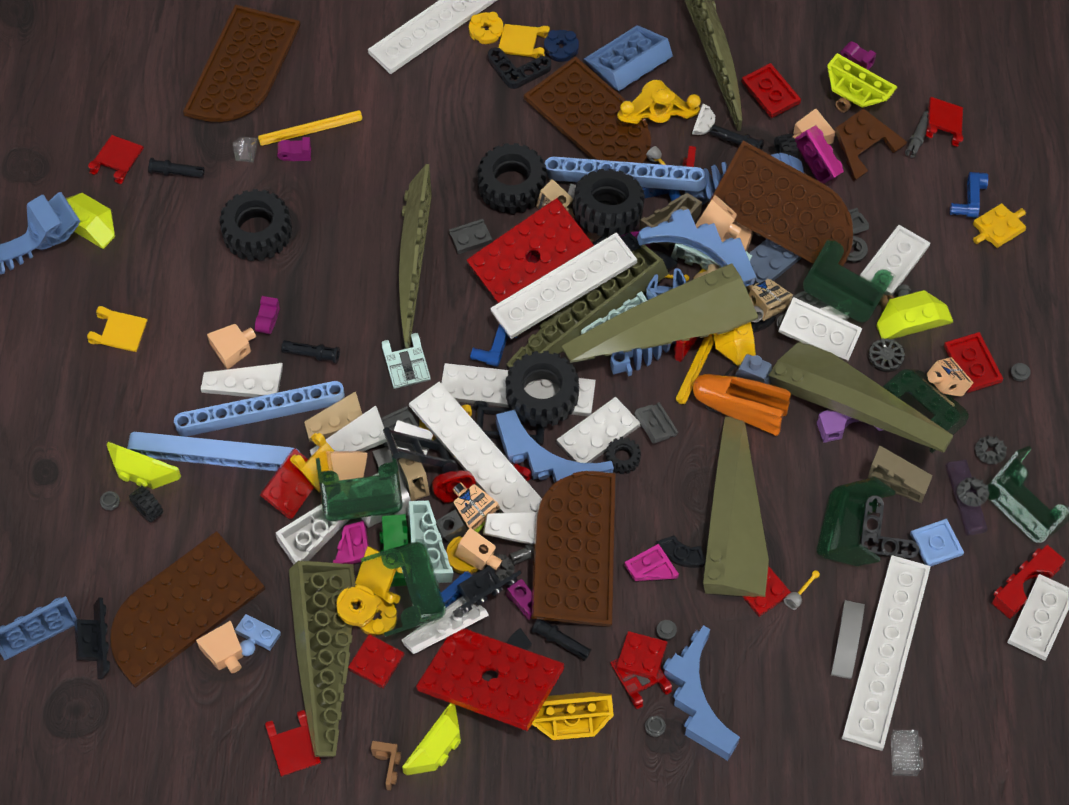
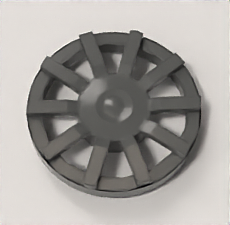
[869,338,905,371]

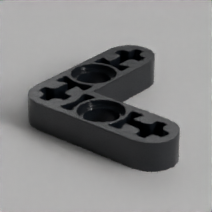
[488,47,551,89]
[860,496,919,559]

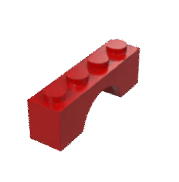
[992,545,1066,620]

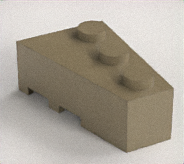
[639,193,702,251]
[867,446,933,503]

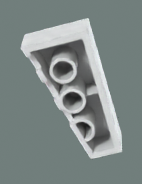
[276,491,354,565]

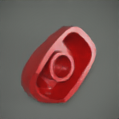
[432,470,476,502]

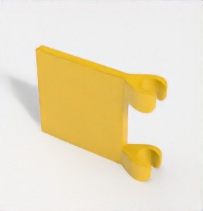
[498,24,550,59]
[87,306,147,352]
[290,433,337,497]
[355,546,411,604]

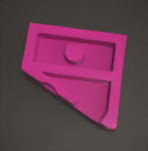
[333,521,369,564]
[624,544,679,581]

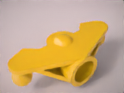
[617,80,701,124]

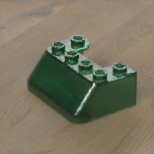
[803,238,896,322]
[883,369,969,453]

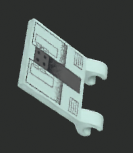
[382,333,431,389]

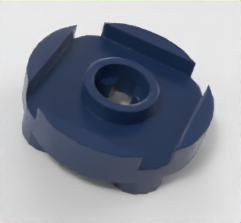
[544,30,579,62]

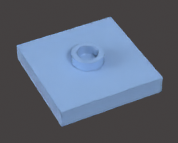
[910,519,964,566]

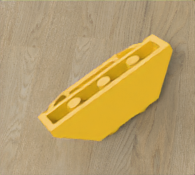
[713,322,756,366]
[532,692,614,740]

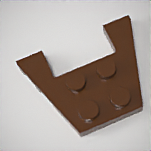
[835,109,907,181]

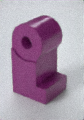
[840,41,876,70]
[277,137,311,161]
[255,296,280,334]
[506,578,532,620]

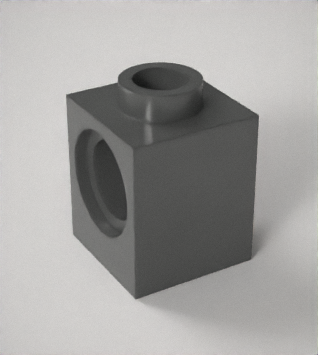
[436,509,469,543]

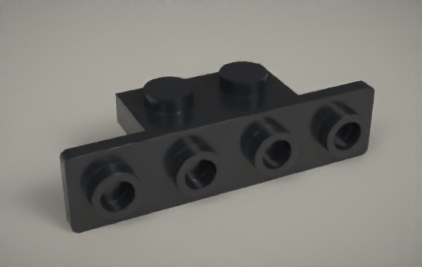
[452,566,522,616]
[75,597,110,679]

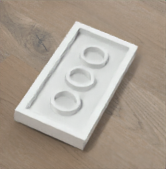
[859,225,930,295]
[778,297,862,363]
[556,397,640,463]
[1007,574,1069,661]

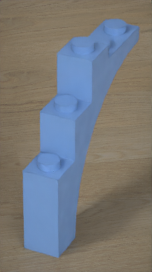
[637,209,756,287]
[496,410,614,483]
[663,625,740,761]

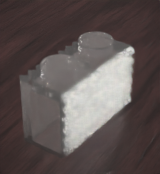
[890,730,924,776]

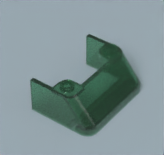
[988,446,1069,543]
[316,454,403,521]
[817,477,896,566]
[360,542,446,637]

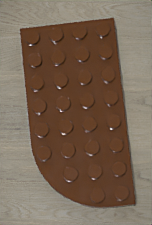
[183,4,300,122]
[524,56,651,174]
[707,141,853,276]
[531,471,615,627]
[110,531,265,688]

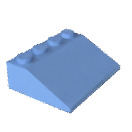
[583,25,673,91]
[0,596,77,660]

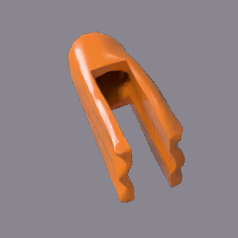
[693,374,791,436]

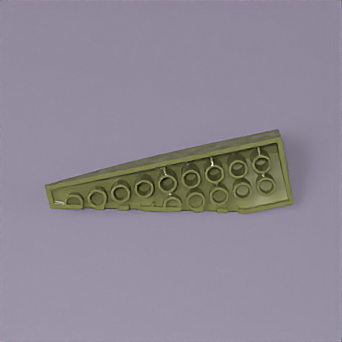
[685,0,742,131]
[703,417,769,597]
[289,560,357,757]

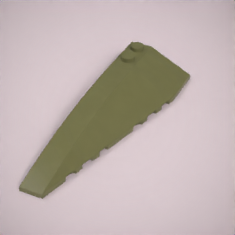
[399,164,432,349]
[506,245,669,368]
[562,263,758,363]
[768,342,953,453]

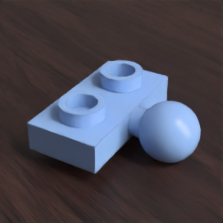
[235,614,281,656]

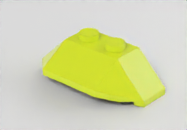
[827,53,897,108]
[66,193,115,249]
[876,290,953,339]
[107,442,181,489]
[402,703,461,775]

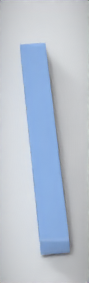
[545,157,706,191]
[174,381,345,437]
[127,432,300,471]

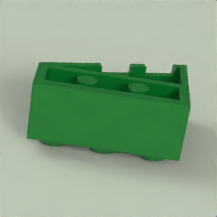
[380,514,411,587]

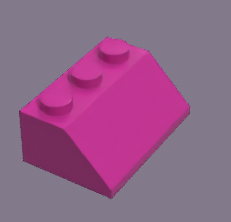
[795,125,844,184]

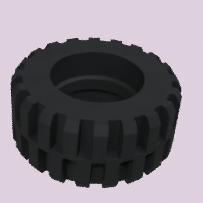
[477,143,546,214]
[573,169,645,237]
[219,189,292,261]
[505,351,579,427]

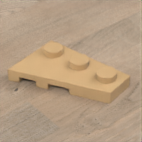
[304,391,362,442]

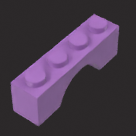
[817,410,883,443]

